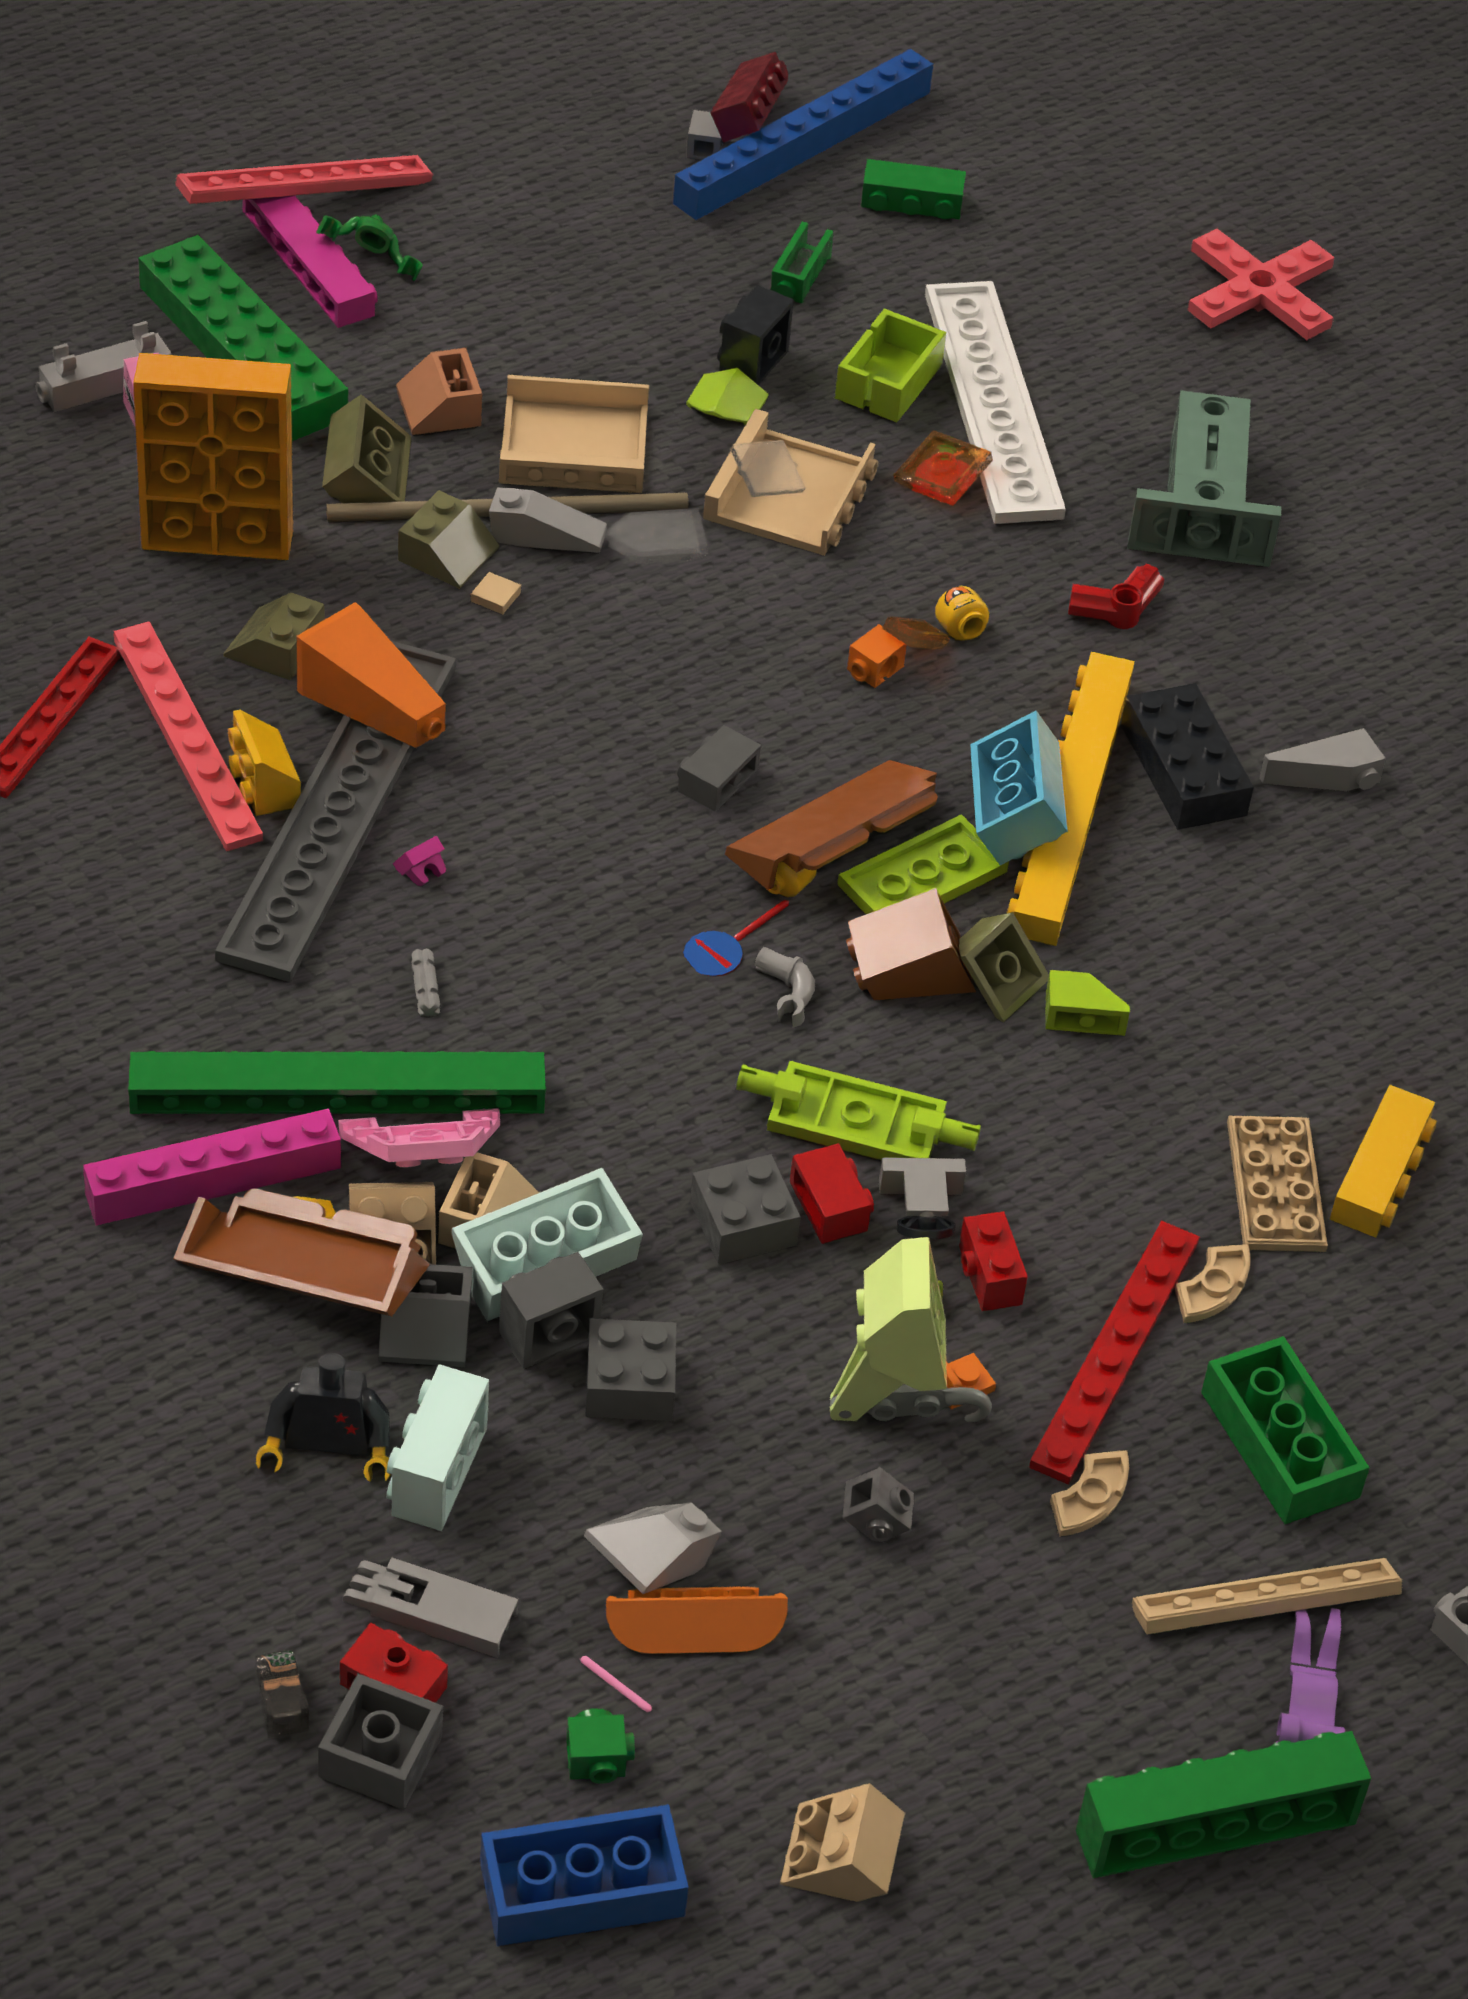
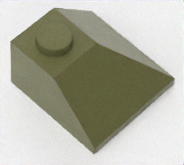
[959,912,1049,1022]

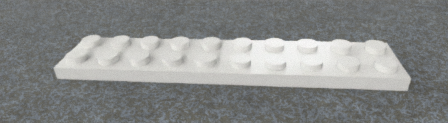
[925,281,1066,524]

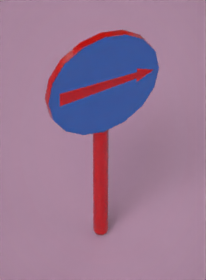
[683,900,789,976]

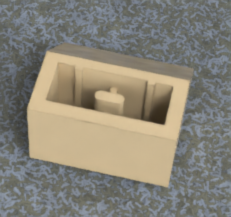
[438,1153,539,1248]
[349,1182,436,1265]
[780,1783,905,1902]

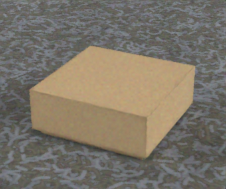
[471,572,521,614]

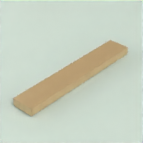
[1132,1558,1402,1634]

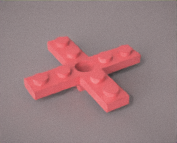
[1188,229,1334,340]

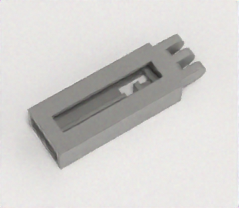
[343,1557,518,1658]

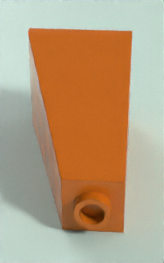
[296,602,446,748]

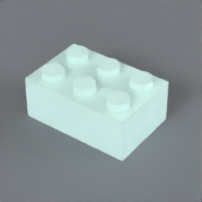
[386,1364,489,1531]

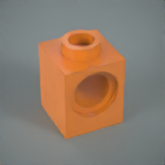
[847,624,907,688]

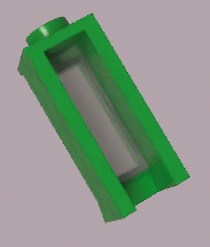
[771,221,834,304]

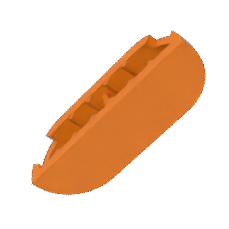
[606,1587,788,1654]

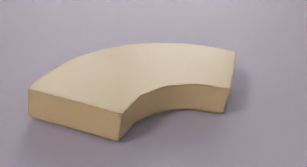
[1175,1244,1250,1323]
[1050,1450,1129,1537]

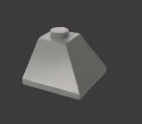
[584,1503,722,1594]

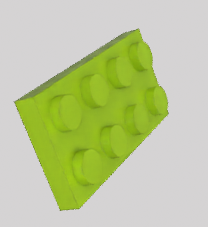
[838,814,1009,914]

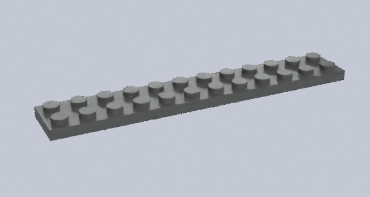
[215,641,456,983]

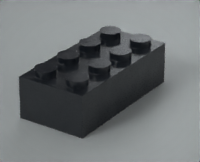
[1121,683,1254,830]

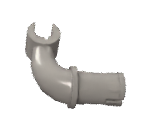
[755,947,815,1028]

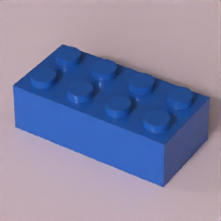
[480,1805,688,1946]

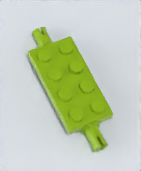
[736,1061,981,1160]

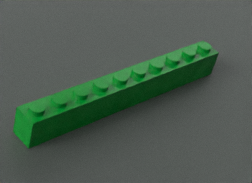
[128,1051,546,1114]

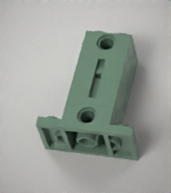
[1127,390,1281,567]

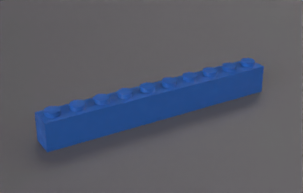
[673,49,933,220]

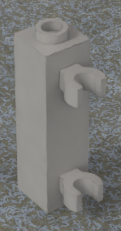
[36,321,172,412]

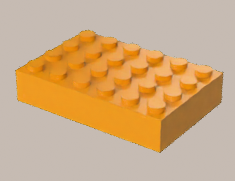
[133,353,293,560]

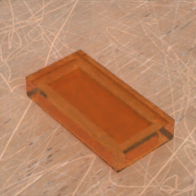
[882,616,950,649]

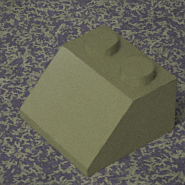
[398,490,499,589]
[223,592,325,680]

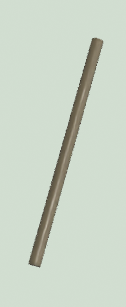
[326,493,688,522]

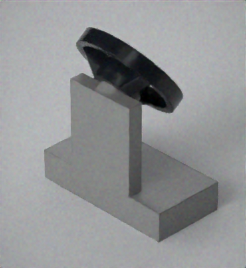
[879,1158,966,1239]

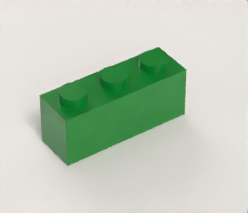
[861,159,966,220]

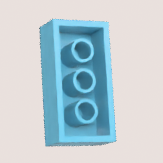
[970,711,1068,865]

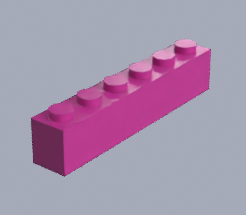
[242,195,378,328]
[83,1108,341,1226]

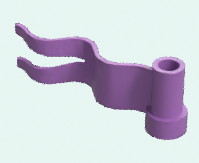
[1276,1608,1345,1743]

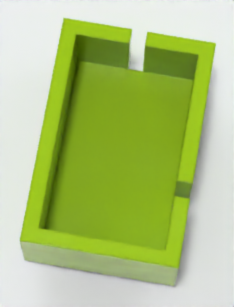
[835,309,947,422]

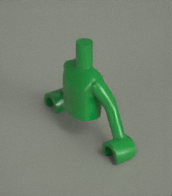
[316,215,423,281]

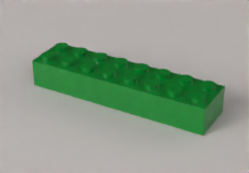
[138,235,348,441]

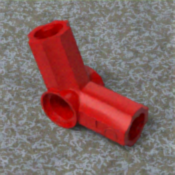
[1068,563,1164,629]

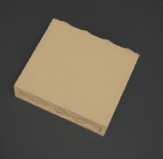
[499,375,649,493]
[703,409,878,556]

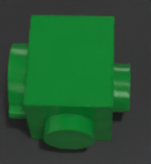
[566,1708,635,1784]

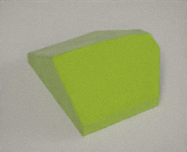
[686,368,769,425]

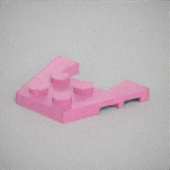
[338,1108,500,1167]

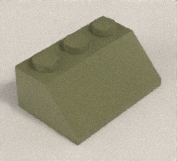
[322,394,411,503]

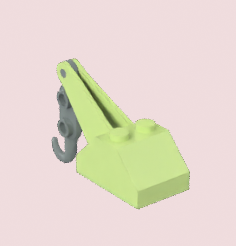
[830,1237,992,1422]

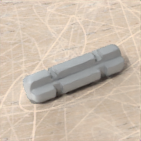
[411,948,440,1017]

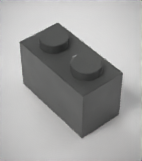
[677,725,761,812]

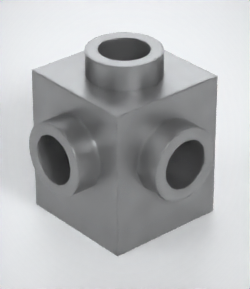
[843,1467,914,1542]

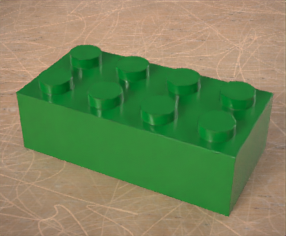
[1201,1336,1370,1525]

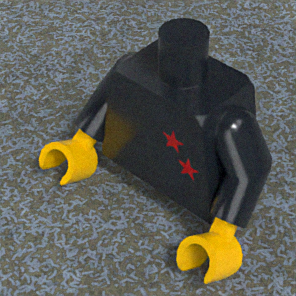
[256,1354,391,1482]

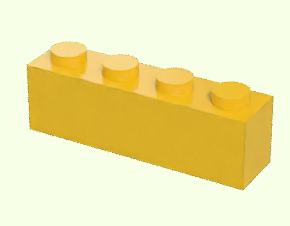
[1329,1085,1437,1238]

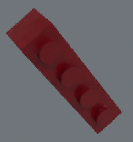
[710,51,788,142]

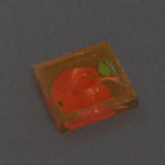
[893,430,993,506]

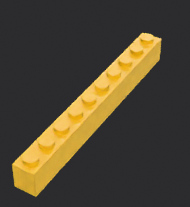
[1007,652,1135,946]

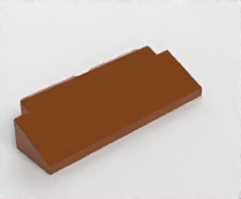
[725,760,938,890]
[173,1188,430,1316]

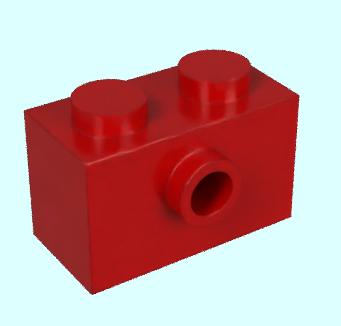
[790,1143,874,1244]
[959,1211,1028,1311]
[340,1622,448,1703]

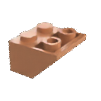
[396,348,482,435]

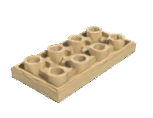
[1227,1116,1328,1252]

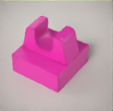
[393,836,446,886]

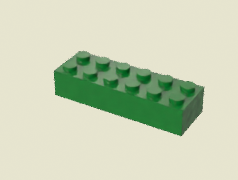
[1076,1731,1372,1878]

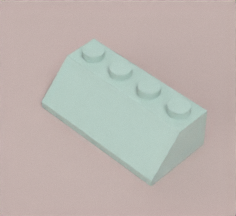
[451,1168,643,1321]

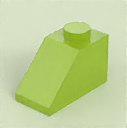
[1045,970,1130,1036]

